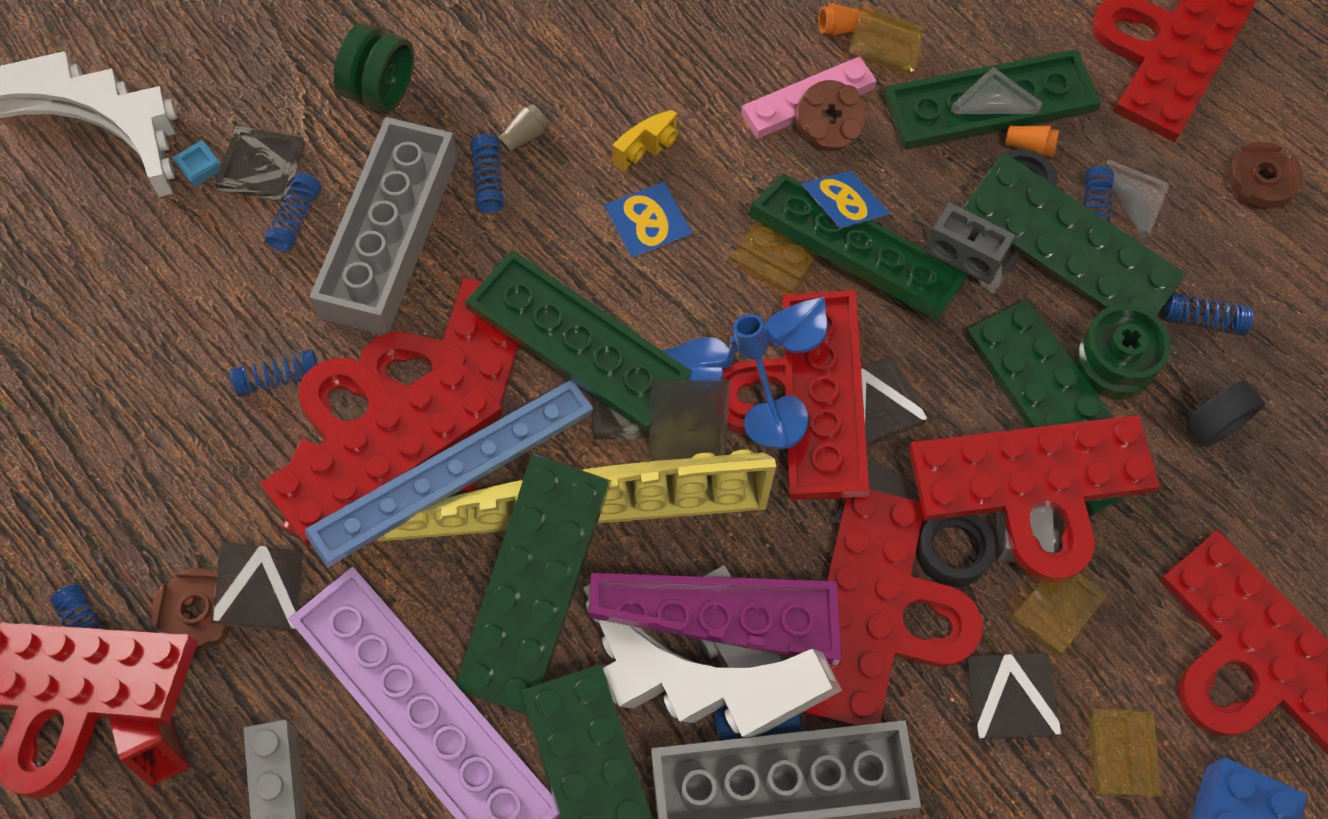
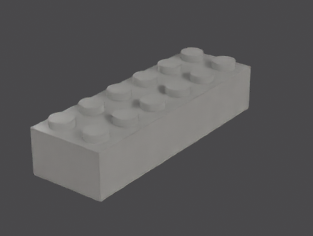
[309,117,458,335]
[651,720,921,819]

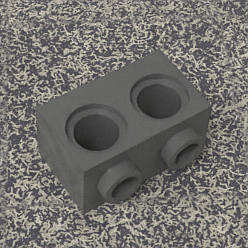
[925,202,1015,285]

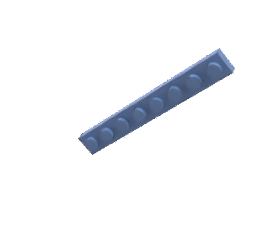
[305,380,594,568]

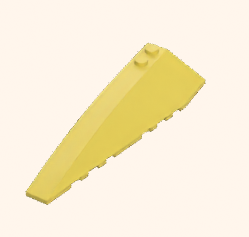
[377,450,776,542]

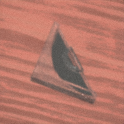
[951,67,1043,114]
[1106,160,1170,240]

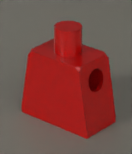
[109,718,190,787]

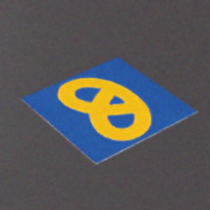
[801,171,890,228]
[604,182,693,257]

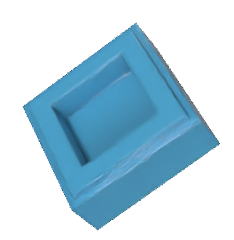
[172,140,224,188]

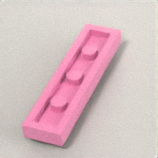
[741,56,877,139]

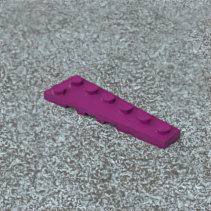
[589,573,841,665]

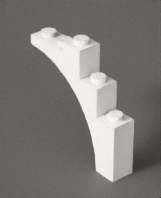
[0,51,178,197]
[584,584,842,738]

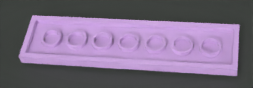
[288,567,559,819]

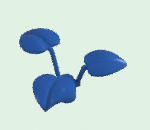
[662,297,827,450]

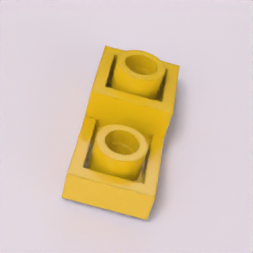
[612,110,678,172]

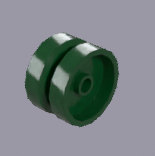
[334,23,414,113]
[1074,304,1172,400]

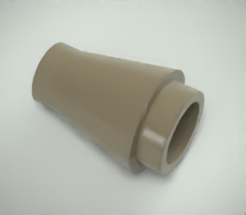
[497,104,550,154]

